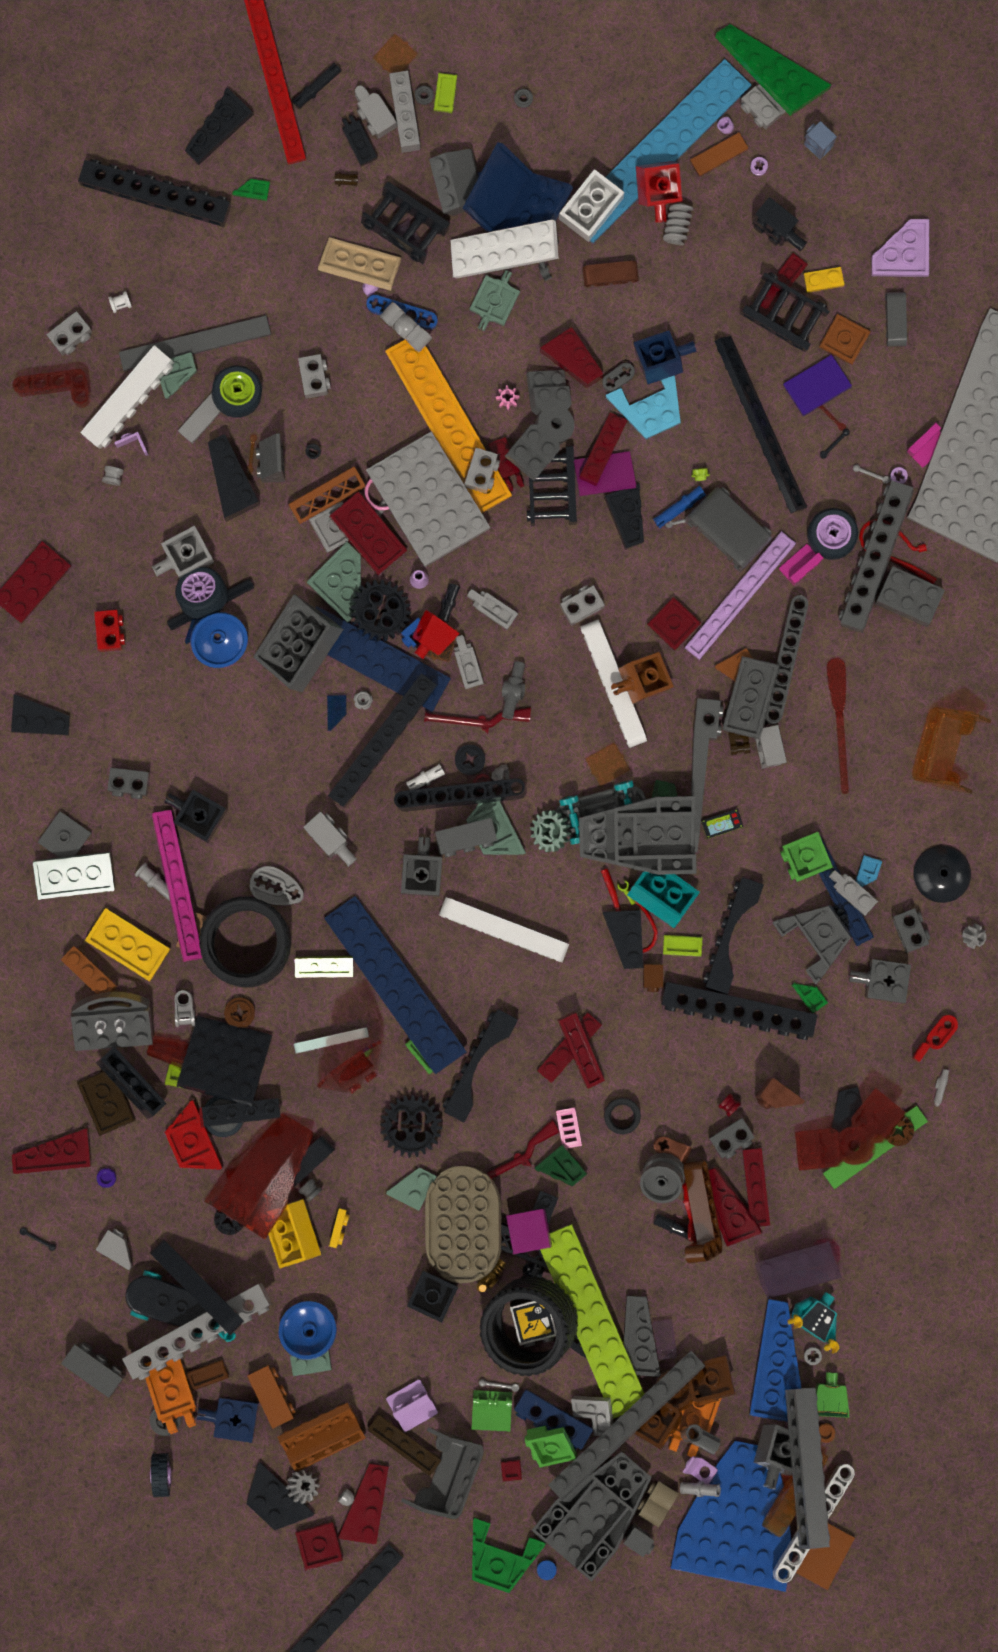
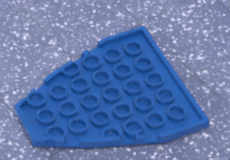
[670,1440,793,1592]

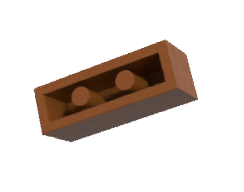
[61,946,118,994]
[247,1365,296,1429]

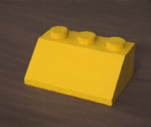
[262,1200,321,1269]

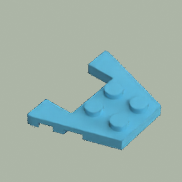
[605,375,681,439]

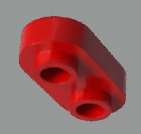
[926,1015,958,1050]

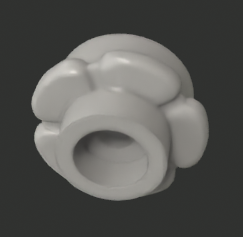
[354,691,373,710]

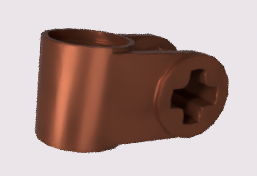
[653,1137,692,1165]

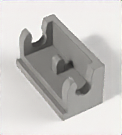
[755,725,787,769]

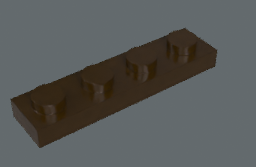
[367,1414,442,1476]

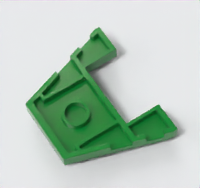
[472,1517,546,1593]

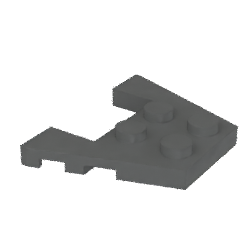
[773,905,852,984]

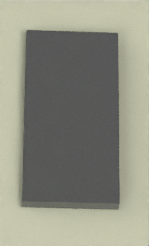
[722,656,780,740]

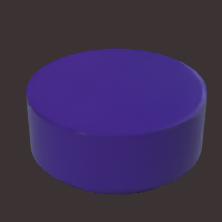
[97,1168,116,1188]

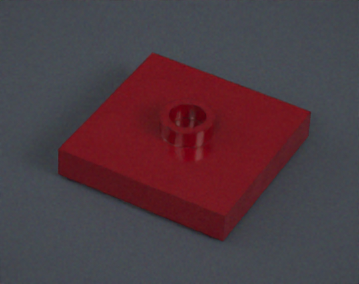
[647,597,701,651]
[295,1521,343,1571]

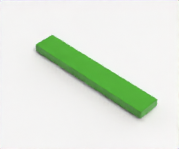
[823,1106,928,1189]

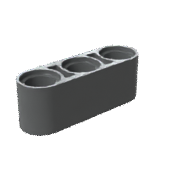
[885,292,907,347]

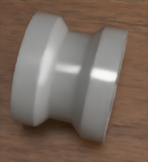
[102,466,124,486]

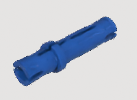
[653,486,706,529]

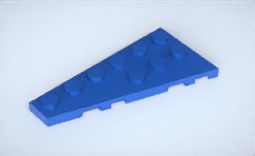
[749,1299,801,1422]

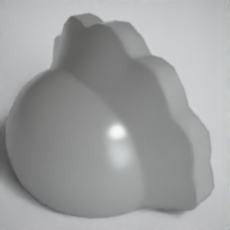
[491,765,509,781]

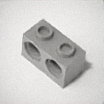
[46,311,92,356]
[298,354,331,399]
[465,448,500,494]
[560,585,605,626]

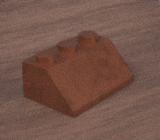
[755,1078,805,1109]

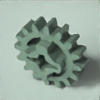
[530,810,571,852]

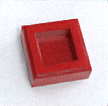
[912,1042,930,1062]

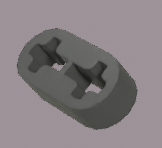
[602,363,635,392]

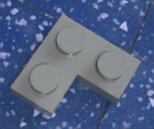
[571,1396,613,1436]

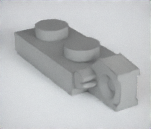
[467,589,518,630]
[454,635,484,690]
[829,870,878,916]

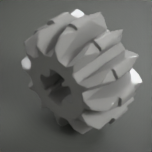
[286,1470,320,1504]

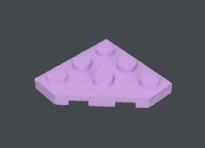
[871,219,929,277]

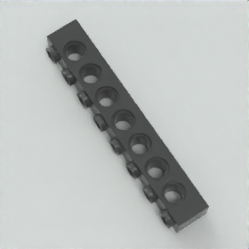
[839,481,914,633]

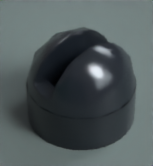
[305,444,321,459]

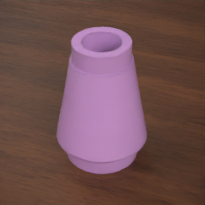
[410,570,429,589]

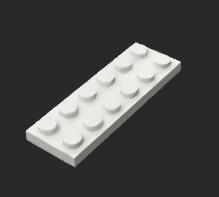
[450,220,559,278]

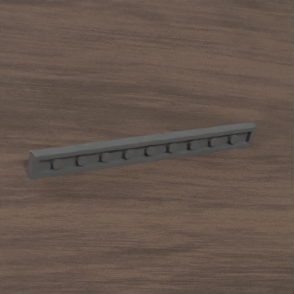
[549,1351,705,1500]

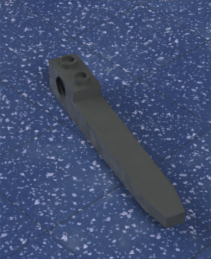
[691,698,724,853]

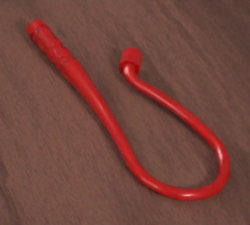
[859,519,937,584]
[601,868,658,953]

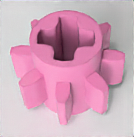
[496,385,519,410]

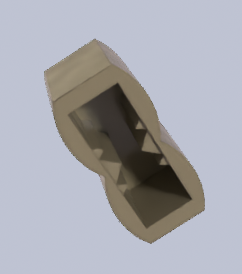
[637,1481,679,1528]

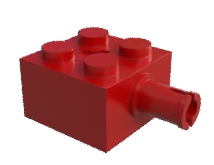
[636,161,682,222]

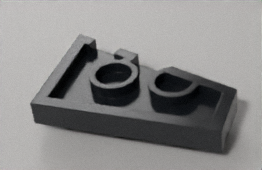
[604,483,644,550]
[602,910,643,969]

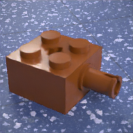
[611,652,674,704]

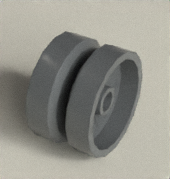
[640,1153,685,1203]

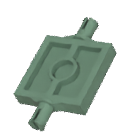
[470,270,520,331]

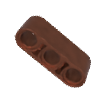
[582,261,639,288]

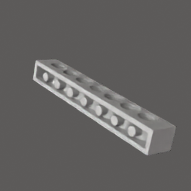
[122,1283,272,1381]

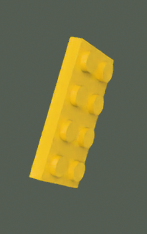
[85,908,171,982]

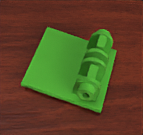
[472,1390,512,1432]

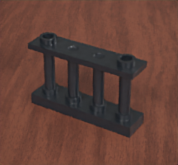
[361,182,450,264]
[740,272,830,352]
[526,446,577,527]

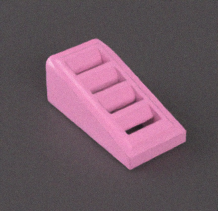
[556,1108,582,1148]

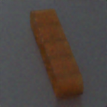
[762,1451,828,1537]

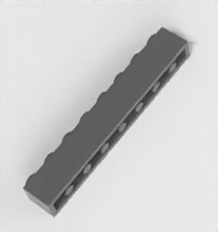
[785,1388,830,1549]

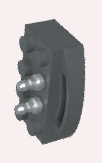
[71,992,154,1051]

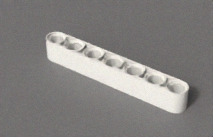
[580,620,647,748]
[439,897,569,963]
[773,1464,855,1583]

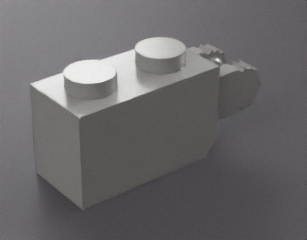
[355,85,397,139]

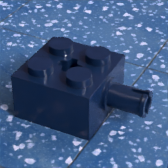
[633,330,697,385]
[197,1396,259,1443]

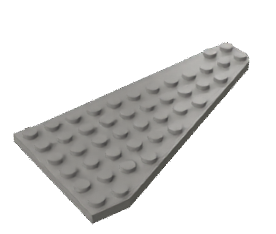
[907,308,998,563]

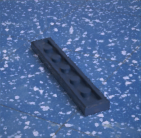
[818,835,874,947]

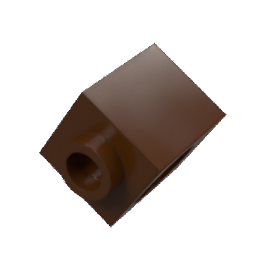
[643,964,663,992]

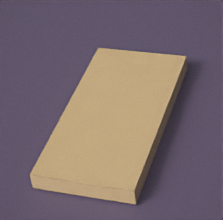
[318,237,401,291]

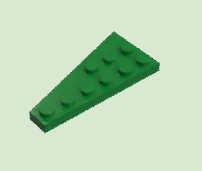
[715,24,831,116]

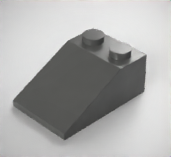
[256,433,285,483]

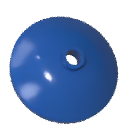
[190,612,248,668]
[279,1301,337,1360]

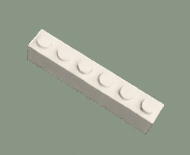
[80,345,174,449]

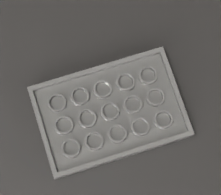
[366,431,490,567]

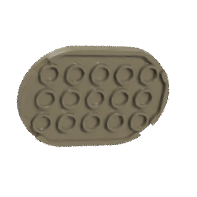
[425,1166,501,1283]

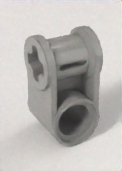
[174,990,196,1027]

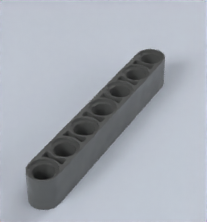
[765,595,808,725]

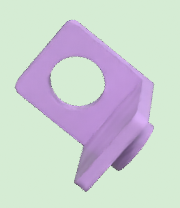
[114,432,148,456]
[683,1456,718,1484]

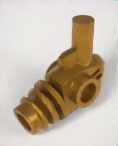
[477,1258,506,1292]

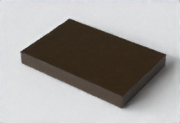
[77,1071,135,1136]

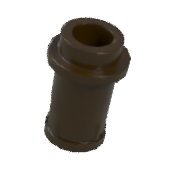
[335,172,358,187]

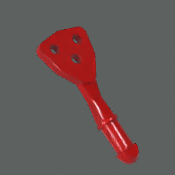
[682,1182,697,1243]

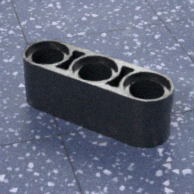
[282,1135,336,1187]

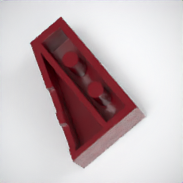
[540,327,603,388]

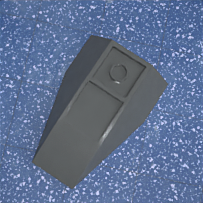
[532,1452,652,1582]

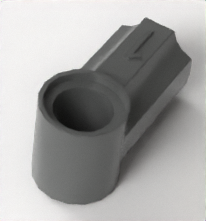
[680,1424,721,1455]

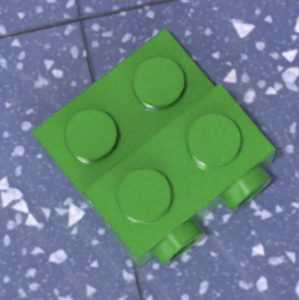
[780,832,833,882]
[525,1426,577,1467]

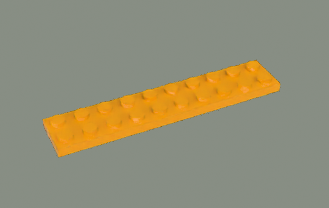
[385,339,512,513]

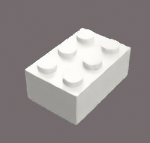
[559,169,624,242]

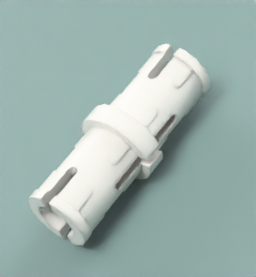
[406,764,445,790]

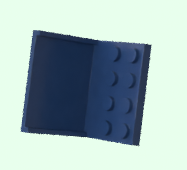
[462,142,573,232]

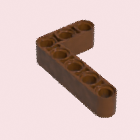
[684,1160,722,1264]

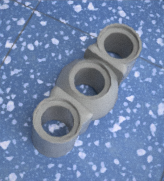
[380,302,432,352]

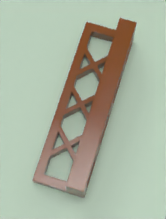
[288,466,366,524]

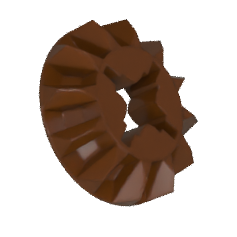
[224,998,255,1028]
[883,1115,914,1146]

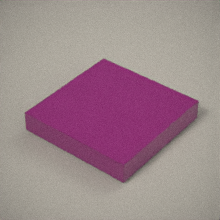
[506,1209,552,1254]

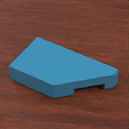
[855,855,882,887]

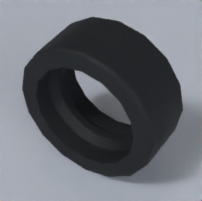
[604,1098,641,1135]

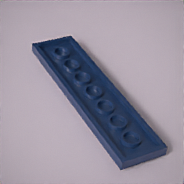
[316,606,451,712]

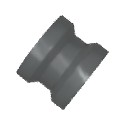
[299,1178,322,1203]

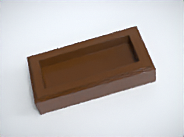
[186,1359,229,1391]

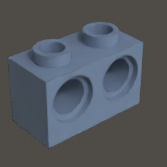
[804,121,837,160]

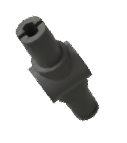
[502,661,525,720]

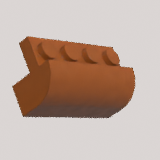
[277,1403,366,1472]

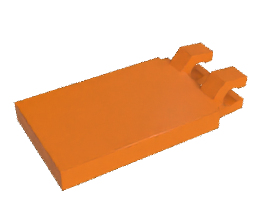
[145,1355,196,1434]
[668,1398,721,1457]

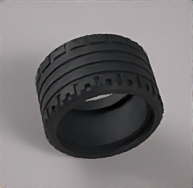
[199,896,291,988]
[479,1276,578,1376]

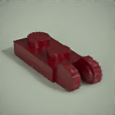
[488,437,524,492]

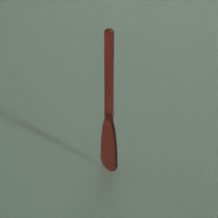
[827,658,849,794]

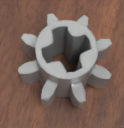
[962,923,986,949]

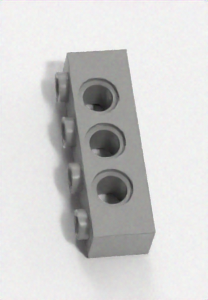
[389,71,420,153]

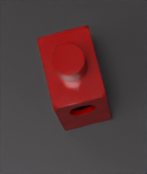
[413,610,460,659]

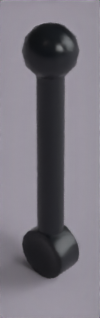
[820,429,850,459]
[20,1228,56,1251]

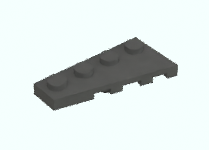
[624,1295,661,1377]

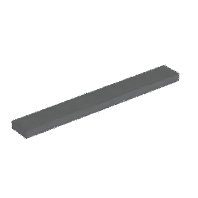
[119,316,271,371]

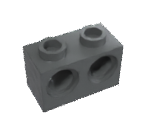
[107,768,150,799]
[892,908,930,953]
[709,1118,755,1159]
[622,1523,655,1557]

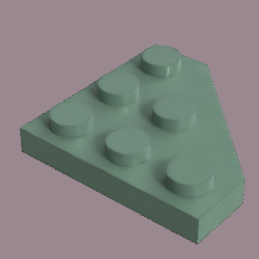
[307,542,361,623]

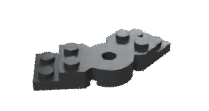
[505,370,574,481]

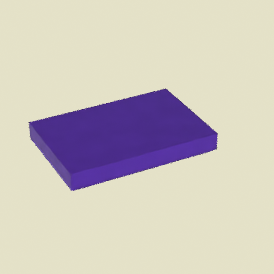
[783,355,852,417]

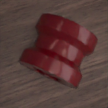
[717,1093,742,1117]

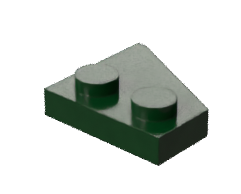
[534,1144,588,1187]

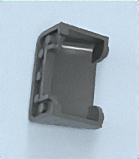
[685,487,772,573]

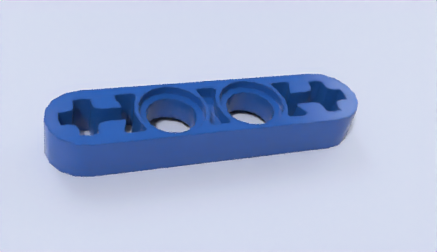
[366,295,438,330]

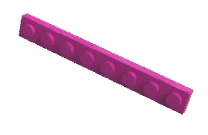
[152,810,202,962]

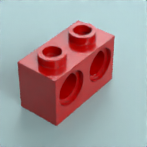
[94,610,125,652]

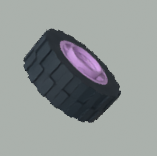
[150,1453,171,1497]

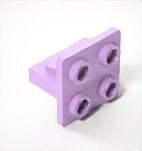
[386,1379,438,1432]

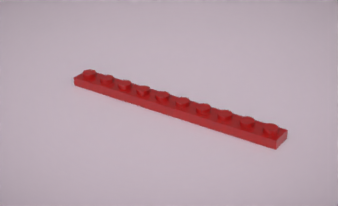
[244,0,306,165]

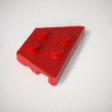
[165,1100,223,1170]

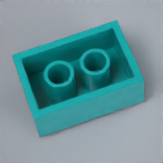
[627,871,700,928]

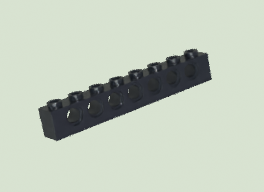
[78,159,231,228]
[328,673,438,808]
[661,982,818,1041]

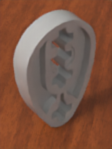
[250,866,304,906]

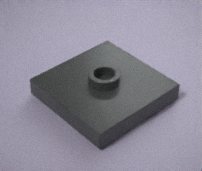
[38,811,92,858]

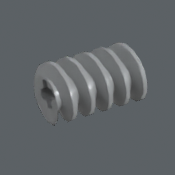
[663,203,693,245]

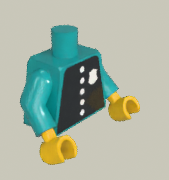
[787,1292,839,1354]

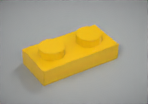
[803,267,844,293]
[329,1208,350,1248]

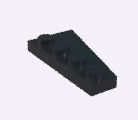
[185,87,254,165]

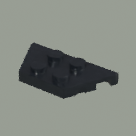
[246,1462,315,1531]

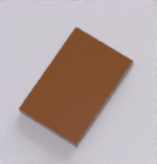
[796,1523,855,1590]

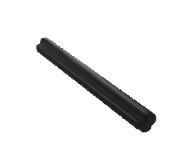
[167,579,254,630]

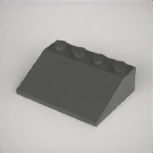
[254,594,344,692]

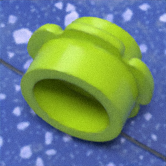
[691,468,710,481]

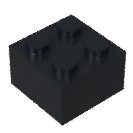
[407,1270,458,1323]

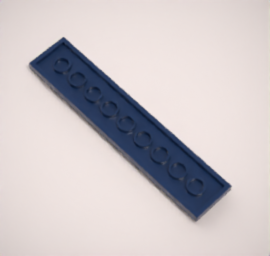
[324,896,467,1075]

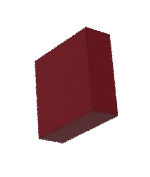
[501,1460,522,1482]

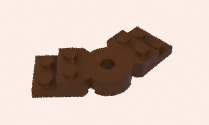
[634,1355,736,1450]

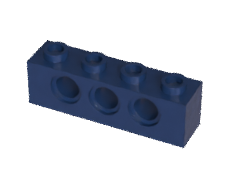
[514,1389,593,1450]

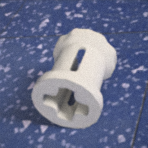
[108,291,131,313]

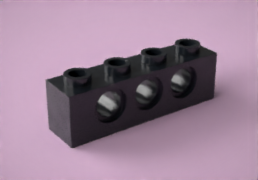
[95,1047,167,1119]
[199,1098,281,1128]

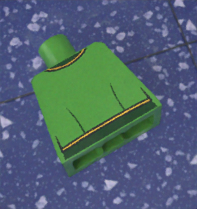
[816,1372,849,1418]

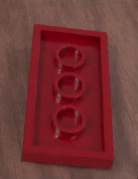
[329,492,407,575]
[0,542,72,624]

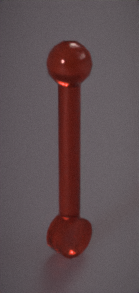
[819,405,846,431]

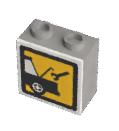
[510,1301,556,1348]

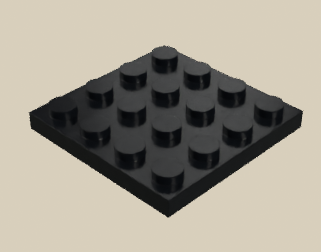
[177,1016,272,1106]

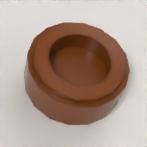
[819,1423,835,1443]

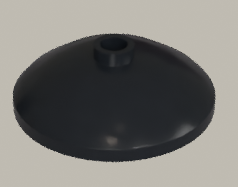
[913,845,971,903]

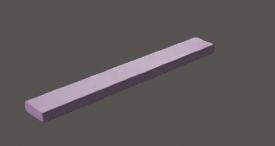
[685,531,796,660]

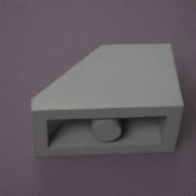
[96,1228,132,1270]

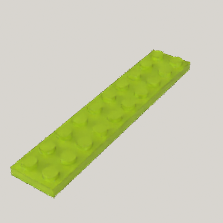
[540,1224,644,1419]

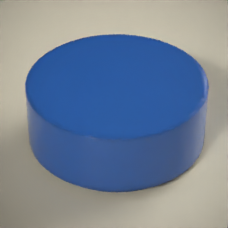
[537,1560,557,1580]

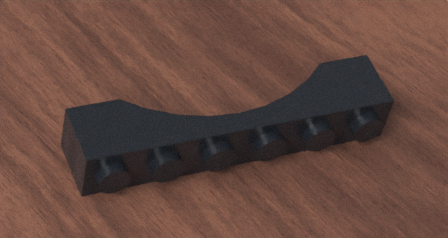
[703,877,764,995]
[442,1009,518,1123]

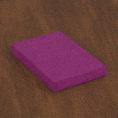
[574,451,636,496]

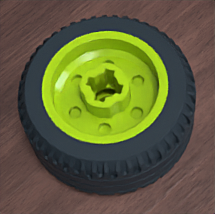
[212,365,262,418]

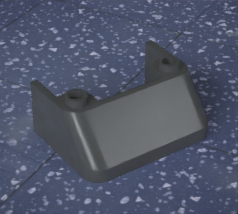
[401,1427,484,1519]

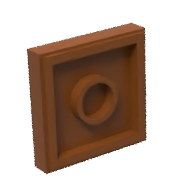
[819,314,871,365]

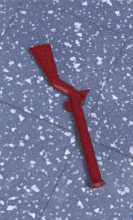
[424,707,531,735]
[486,1119,559,1179]

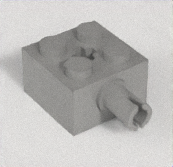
[151,526,214,578]
[304,812,357,867]

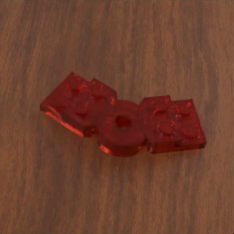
[795,1088,906,1171]

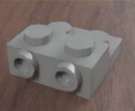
[740,84,786,130]

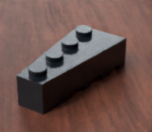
[208,434,260,522]

